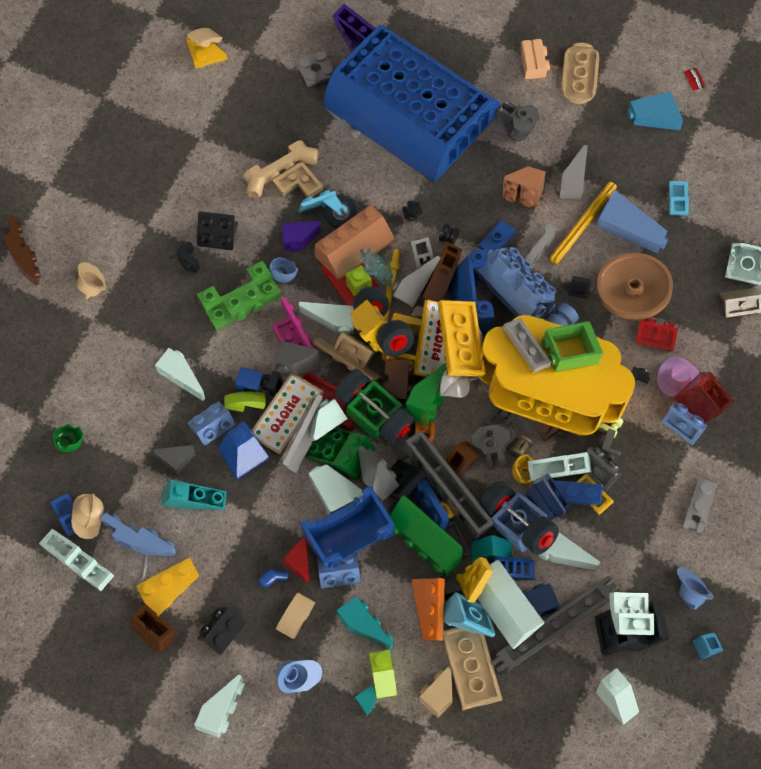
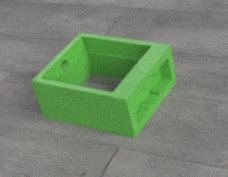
[542,321,603,372]

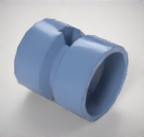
[545,303,579,326]

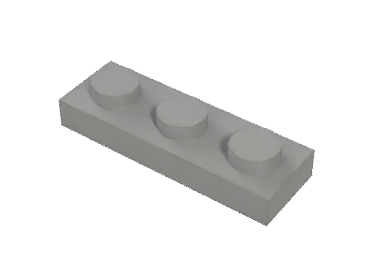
[503,318,551,373]

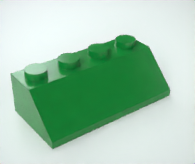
[390,495,463,577]

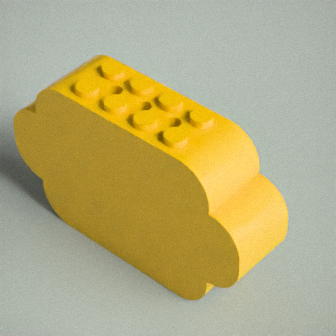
[478,315,635,436]

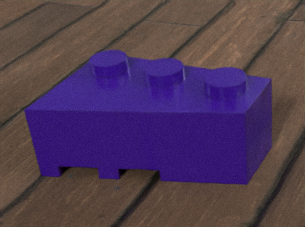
[332,4,376,52]

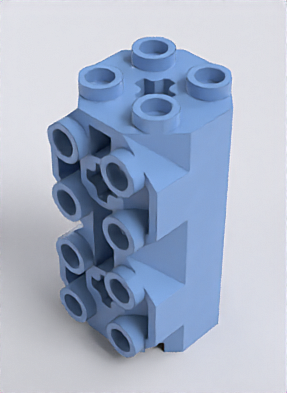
[475,247,556,319]

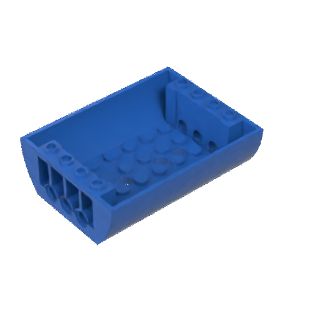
[324,25,501,183]

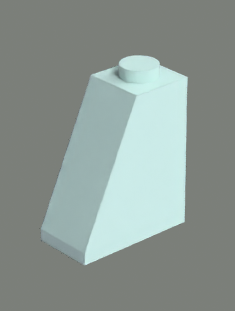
[309,464,363,515]
[596,668,639,725]

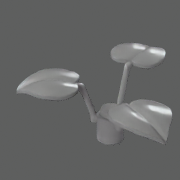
[440,329,490,398]

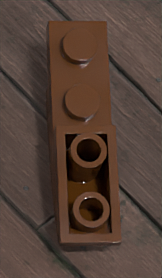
[4,216,41,285]
[421,241,462,302]

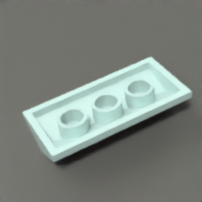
[477,560,544,649]

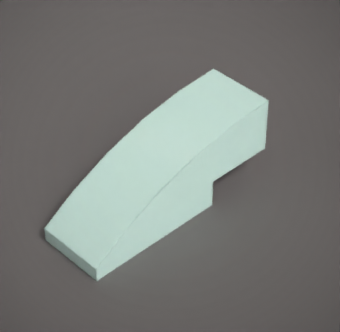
[528,452,592,481]

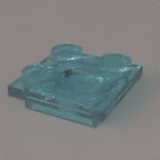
[360,248,393,286]

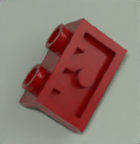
[636,318,678,351]

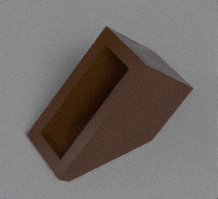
[445,441,481,478]

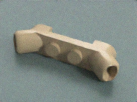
[243,140,319,198]

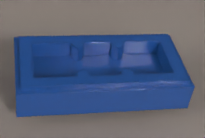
[479,220,516,253]

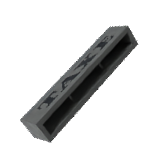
[403,431,494,541]

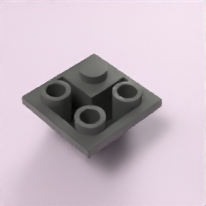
[358,446,399,502]

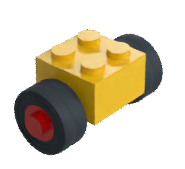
[350,287,414,357]

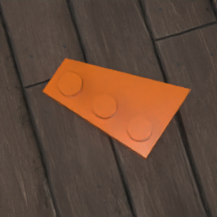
[411,578,445,641]

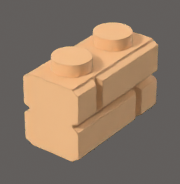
[520,39,550,79]

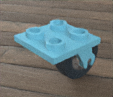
[298,190,357,228]

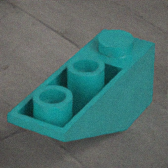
[161,480,226,510]
[336,597,394,650]

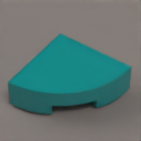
[355,686,376,715]

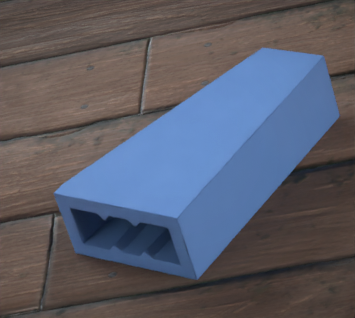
[597,190,668,253]

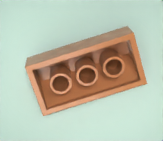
[315,205,395,280]

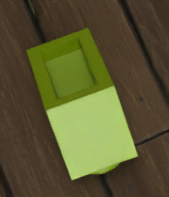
[369,650,397,699]

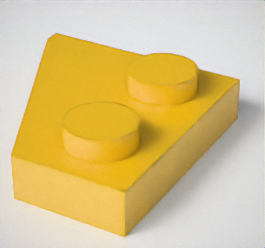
[186,37,228,68]
[455,557,493,603]

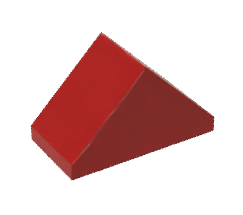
[283,538,309,582]

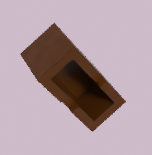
[384,359,413,399]
[131,604,174,654]

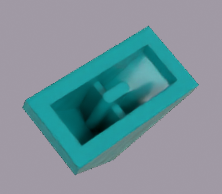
[471,535,512,562]

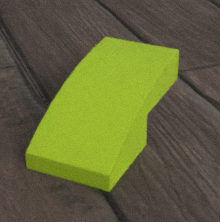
[224,392,266,412]

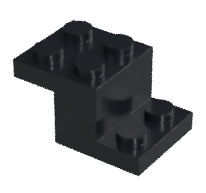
[595,599,669,656]

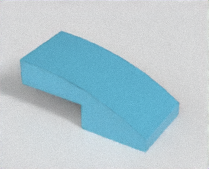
[669,181,689,216]

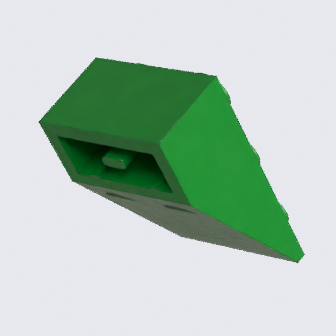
[406,363,447,427]
[305,428,376,480]

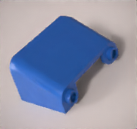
[449,249,494,337]
[300,486,395,569]

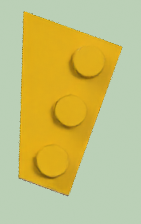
[136,557,199,617]

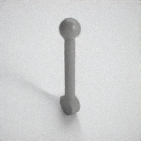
[138,554,149,584]

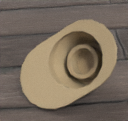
[76,262,106,299]
[71,494,104,539]

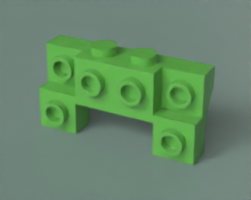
[197,260,282,331]

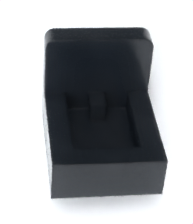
[177,241,200,273]
[631,366,651,384]

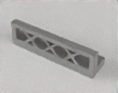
[278,394,324,473]

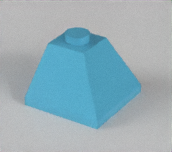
[444,592,496,637]

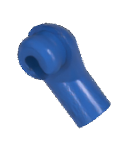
[258,569,288,587]

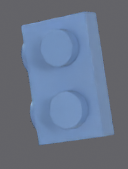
[187,401,235,446]
[661,402,707,445]
[317,553,361,589]

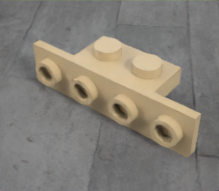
[312,331,382,383]

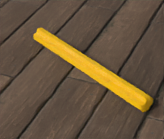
[549,182,617,265]

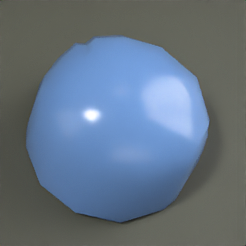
[269,257,298,283]

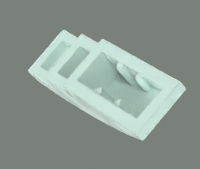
[39,529,114,591]

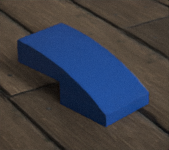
[50,493,75,536]

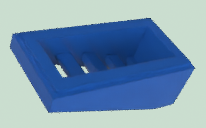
[494,557,535,580]

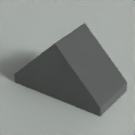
[154,445,195,475]

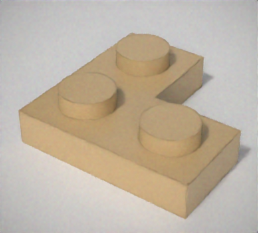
[273,162,323,198]

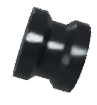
[439,224,460,245]

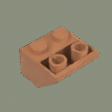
[502,166,546,208]

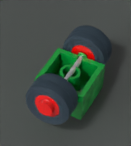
[335,369,415,444]

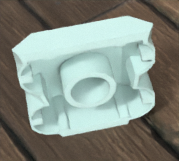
[725,243,761,286]

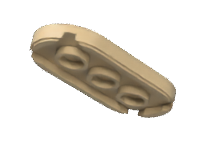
[561,43,599,104]

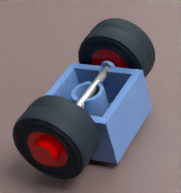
[480,481,559,555]

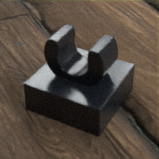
[569,276,591,299]
[260,371,284,397]

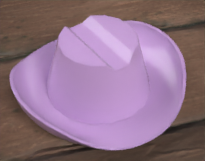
[657,357,701,398]

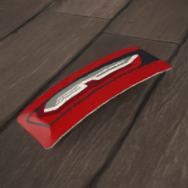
[683,68,706,91]

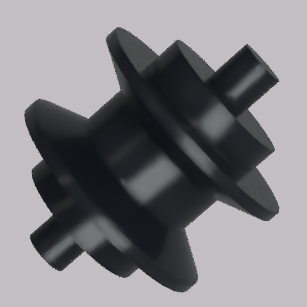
[402,201,422,220]

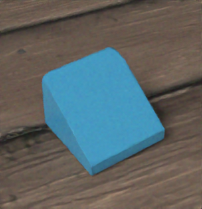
[693,632,723,660]

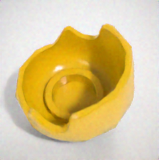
[512,454,534,486]

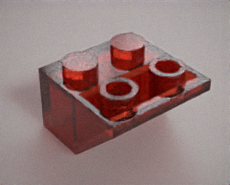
[674,372,734,423]

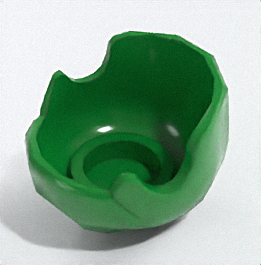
[52,424,83,453]

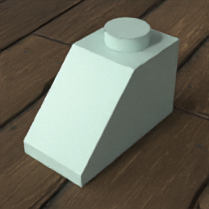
[310,399,347,441]

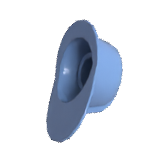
[677,567,714,610]
[275,660,322,693]

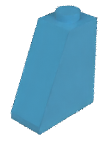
[627,91,683,130]

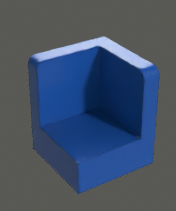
[235,367,264,392]

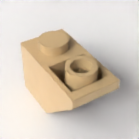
[420,667,452,718]

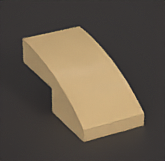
[187,28,223,47]
[276,593,316,639]

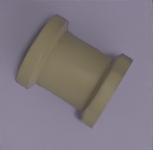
[508,434,533,459]

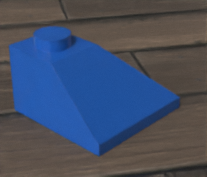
[218,421,270,479]

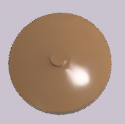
[597,253,673,320]

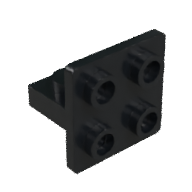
[197,211,238,250]

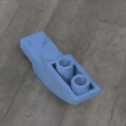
[101,512,176,557]

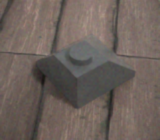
[274,341,321,374]

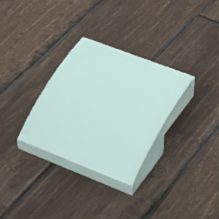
[609,592,654,635]

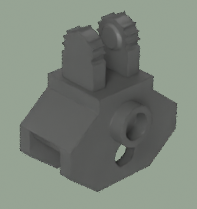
[496,101,539,141]
[471,424,515,469]

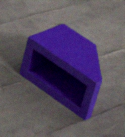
[282,221,320,253]

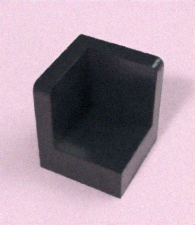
[436,572,461,600]

